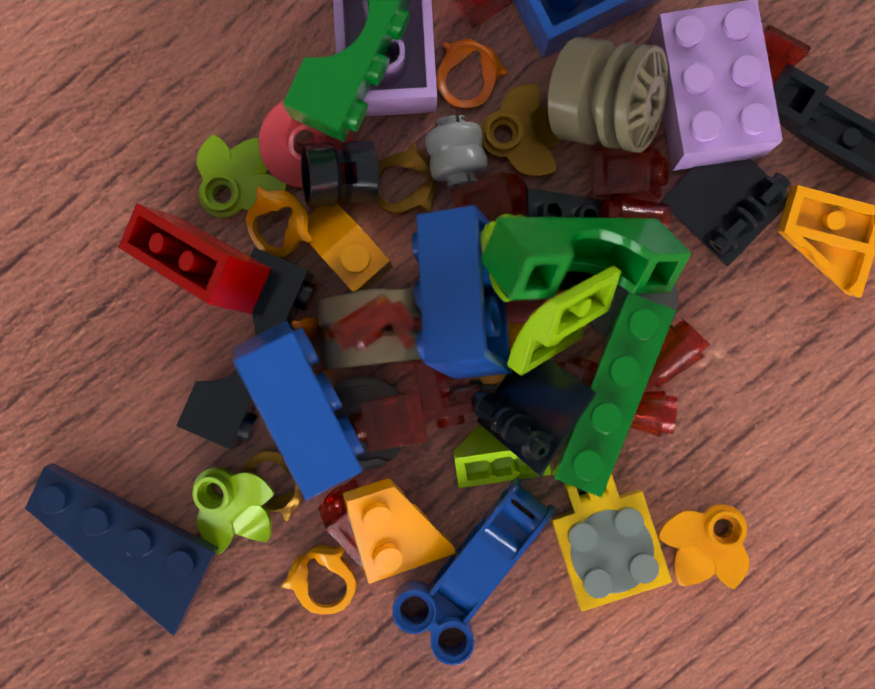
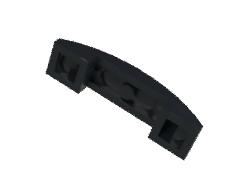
[773,63,875,182]

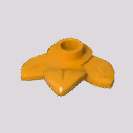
[658,504,750,590]

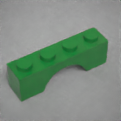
[283,0,411,142]
[480,217,692,300]
[551,292,676,498]

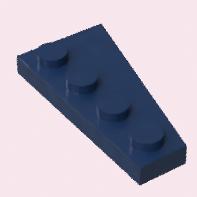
[25,463,219,636]

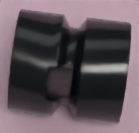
[301,141,379,207]

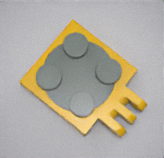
[550,473,672,612]

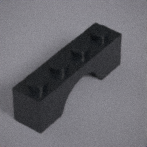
[176,247,316,449]

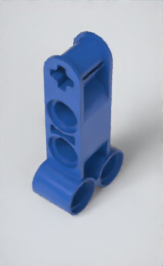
[392,477,555,665]

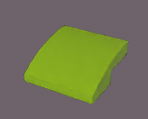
[507,265,621,376]

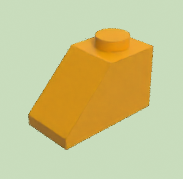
[308,203,393,292]

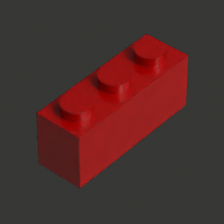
[118,203,271,314]

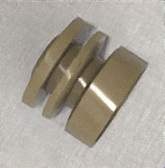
[548,37,669,153]

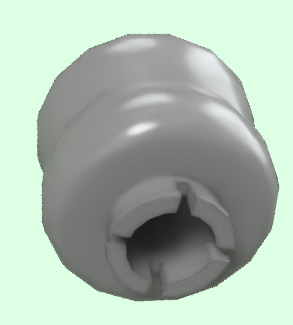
[424,115,488,189]

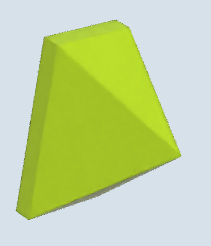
[453,424,551,488]

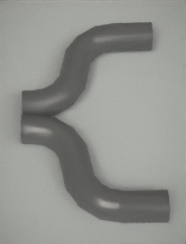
[448,379,498,402]

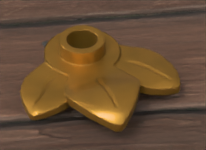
[481,84,562,177]

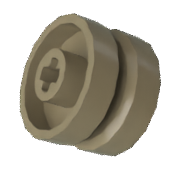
[316,288,423,370]

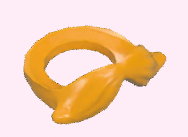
[245,187,312,257]
[281,545,357,615]

